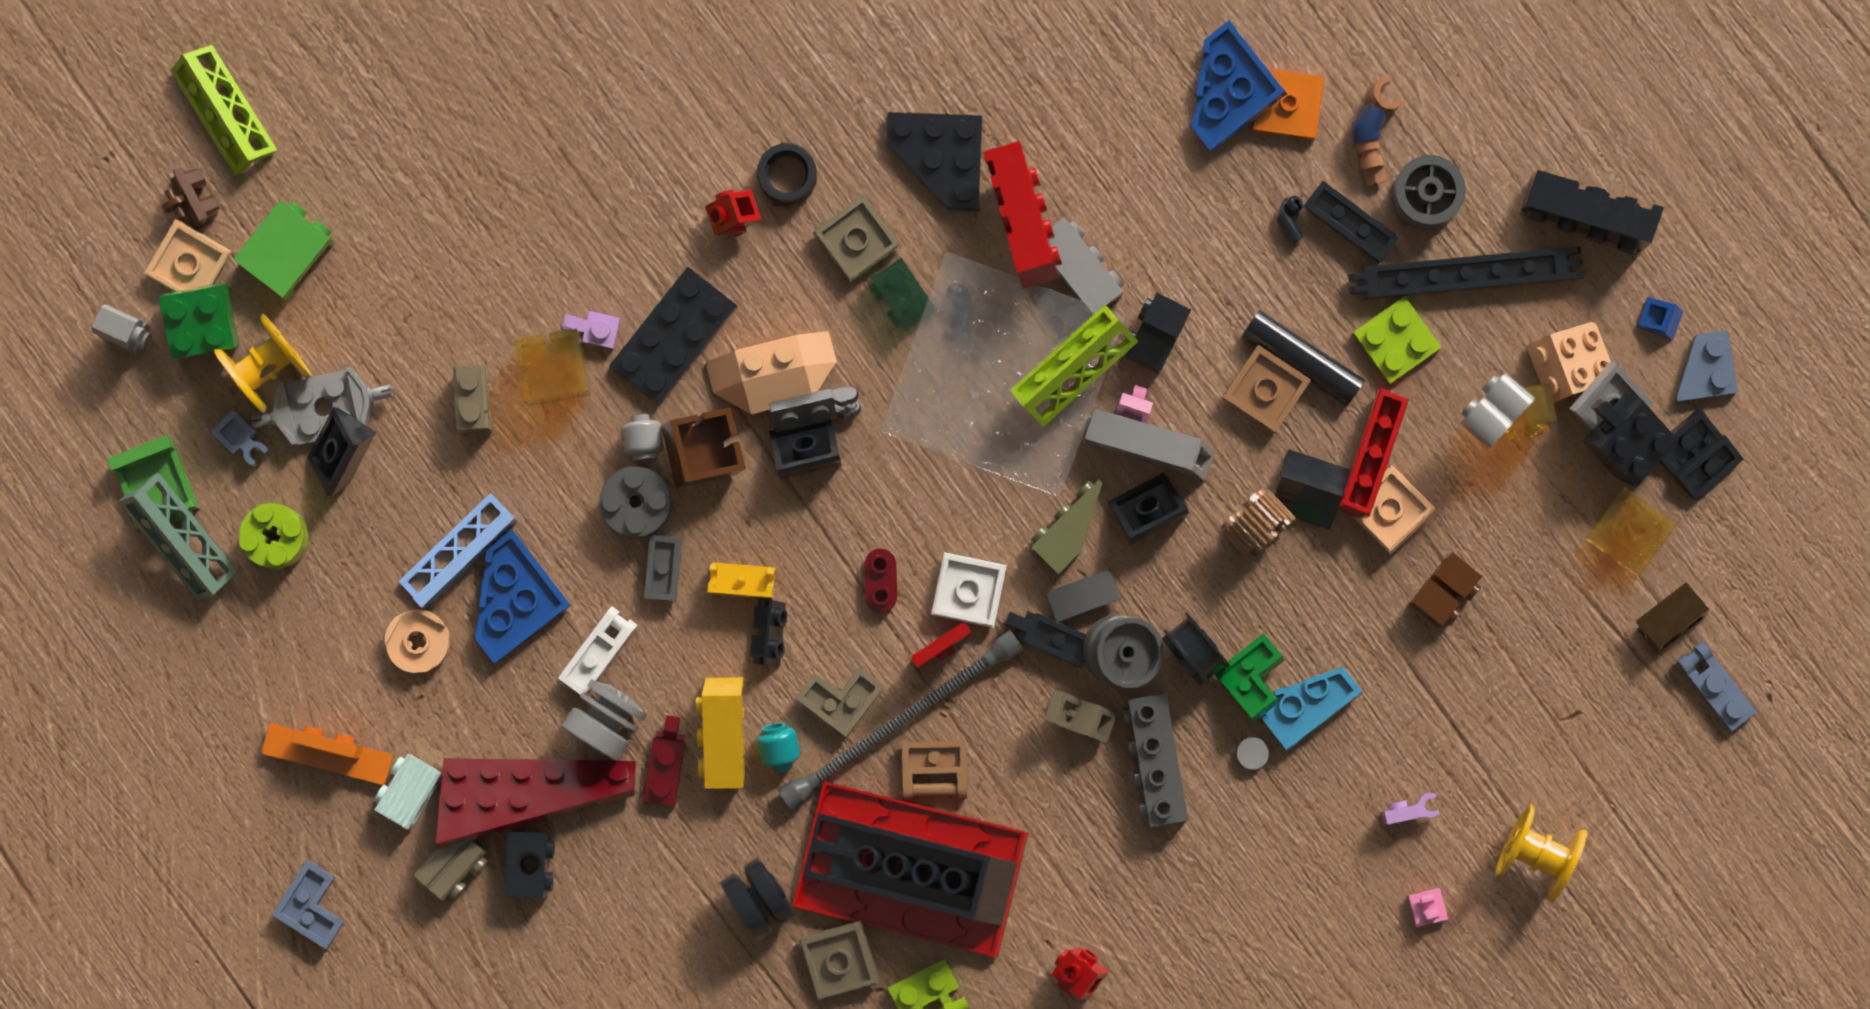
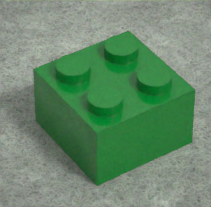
[158,282,240,360]

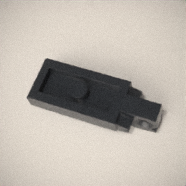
[1004,611,1086,668]

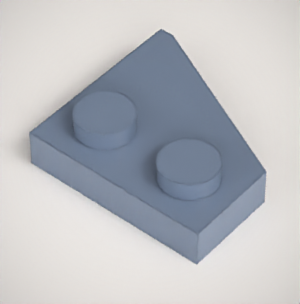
[1675,330,1738,403]

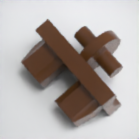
[162,167,220,230]

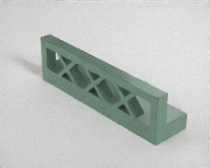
[118,472,238,601]

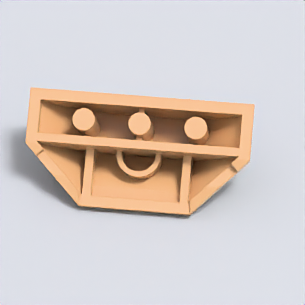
[706,331,837,415]

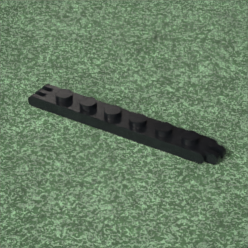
[1348,246,1584,300]

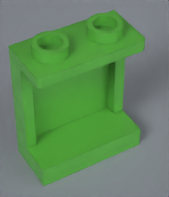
[233,200,335,302]
[107,435,200,532]

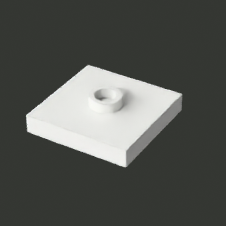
[931,552,1007,628]

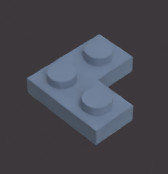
[272,860,345,949]

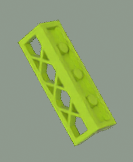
[170,45,277,176]
[1010,305,1139,427]

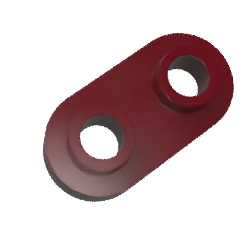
[864,549,897,613]

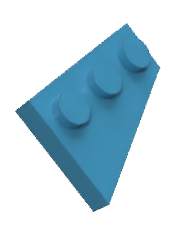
[1260,667,1363,752]

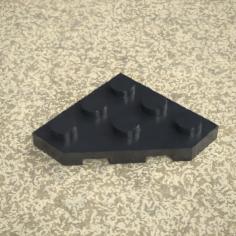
[886,112,982,211]

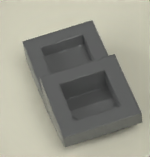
[1046,569,1121,622]

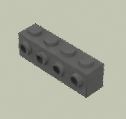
[1122,693,1188,827]

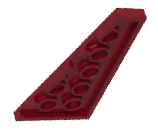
[435,758,637,850]

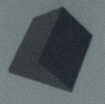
[307,407,376,496]
[769,420,842,479]
[1274,449,1349,530]
[1108,473,1189,546]

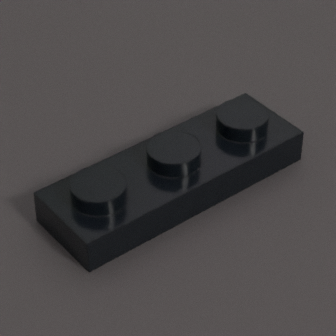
[1303,181,1399,263]

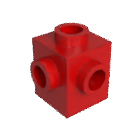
[705,190,761,238]
[1051,947,1109,1000]

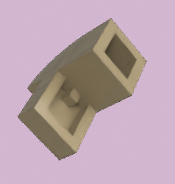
[1044,689,1117,744]

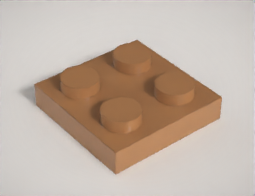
[1222,345,1311,434]

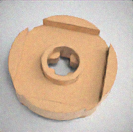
[385,609,450,673]

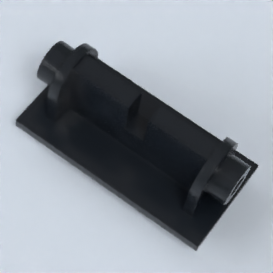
[750,600,787,666]

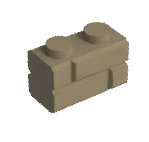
[453,365,493,434]
[414,839,488,901]

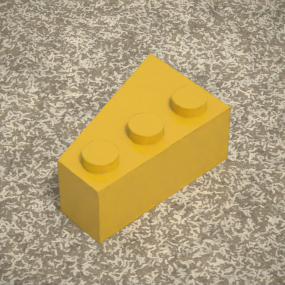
[696,677,745,789]

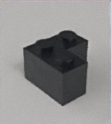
[1125,293,1191,374]

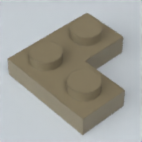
[795,667,885,737]

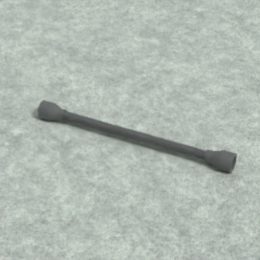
[778,630,1024,811]

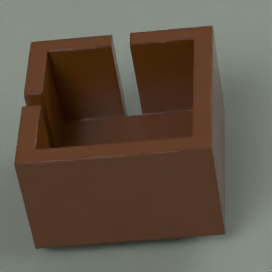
[661,407,746,488]

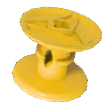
[214,314,312,413]
[1495,804,1587,902]

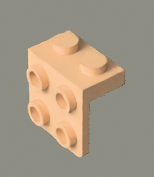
[1526,322,1610,405]

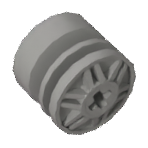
[562,679,647,761]

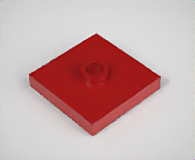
[911,623,971,670]

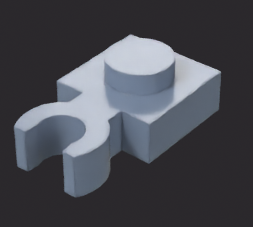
[211,410,269,466]

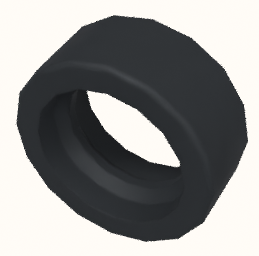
[757,143,817,205]

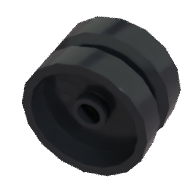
[720,857,796,941]

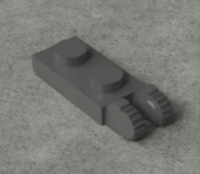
[769,386,861,433]

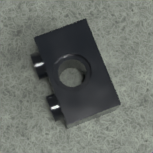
[505,832,555,898]

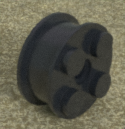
[1161,612,1231,686]

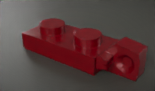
[643,715,686,806]

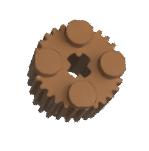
[1221,488,1296,562]

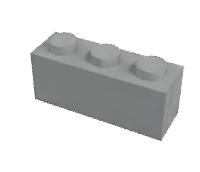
[1049,217,1124,317]

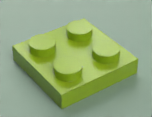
[1352,296,1442,385]

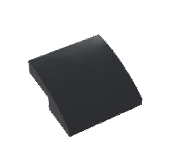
[1660,408,1744,500]

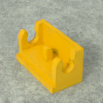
[707,562,776,600]

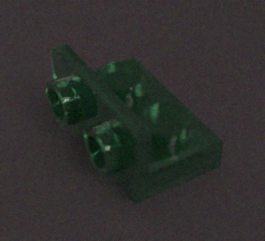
[868,258,937,332]

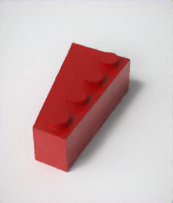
[983,140,1062,288]

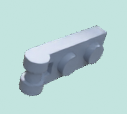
[1676,641,1757,732]

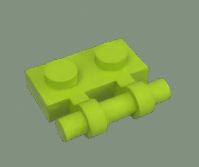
[888,959,970,1009]

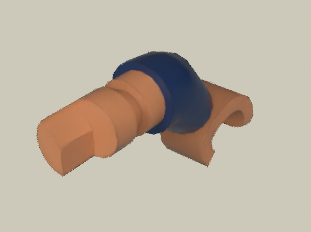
[1350,75,1404,186]

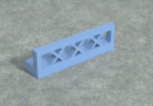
[398,493,518,609]

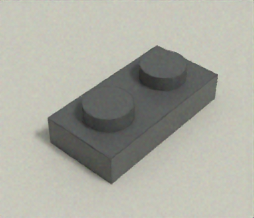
[644,535,683,602]

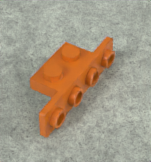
[262,723,393,785]

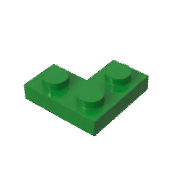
[1214,633,1285,722]

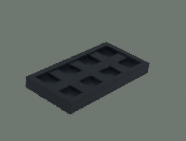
[609,266,738,406]

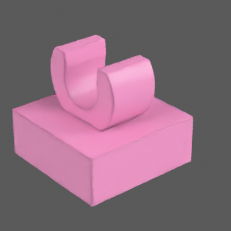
[1115,385,1153,423]
[1407,888,1448,927]

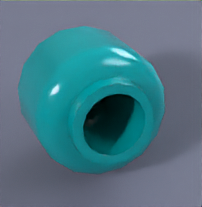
[755,722,801,772]

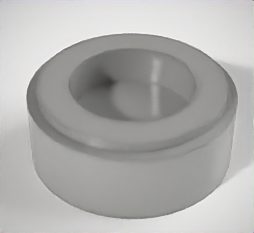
[1236,737,1269,770]

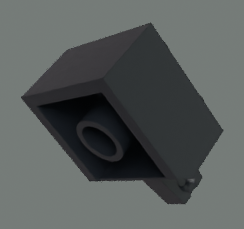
[1584,393,1679,488]

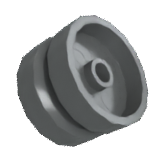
[1083,615,1164,688]

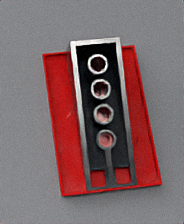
[792,781,1029,958]

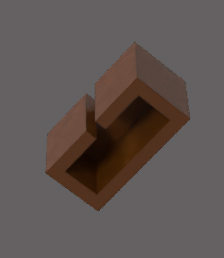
[1408,552,1483,628]

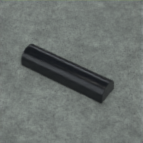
[1241,309,1365,407]

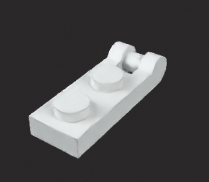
[558,607,638,695]

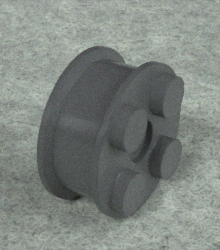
[1392,155,1466,229]
[600,466,672,538]

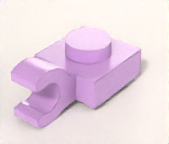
[562,311,621,350]
[1381,793,1440,825]

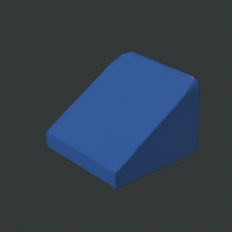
[1637,297,1683,340]

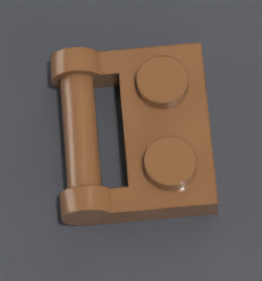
[902,741,967,800]

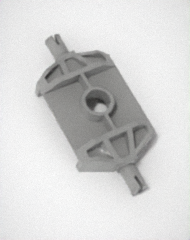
[251,367,393,446]

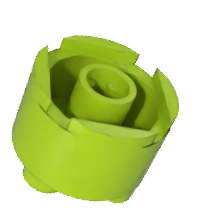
[239,503,310,570]

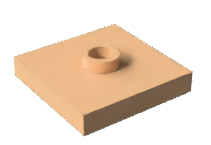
[144,219,232,291]
[1352,465,1437,555]

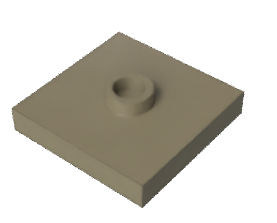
[813,195,901,284]
[799,920,880,1001]

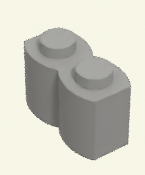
[92,304,152,353]
[1460,373,1535,449]

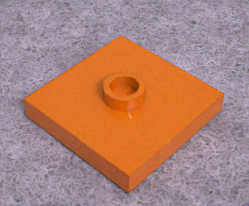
[1253,68,1325,140]

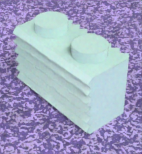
[374,754,442,829]

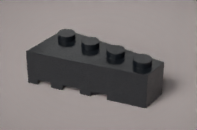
[1521,170,1664,254]

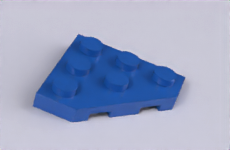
[1191,20,1287,153]
[475,530,572,664]

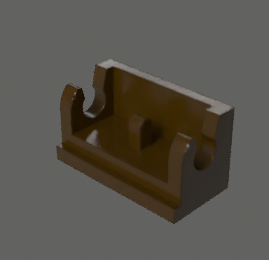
[1636,582,1709,654]

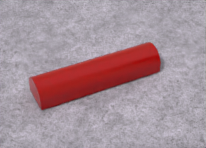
[1338,388,1409,518]

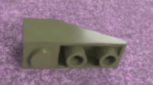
[1031,480,1102,576]

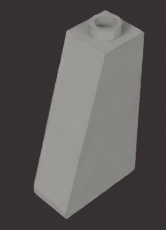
[1084,409,1215,481]

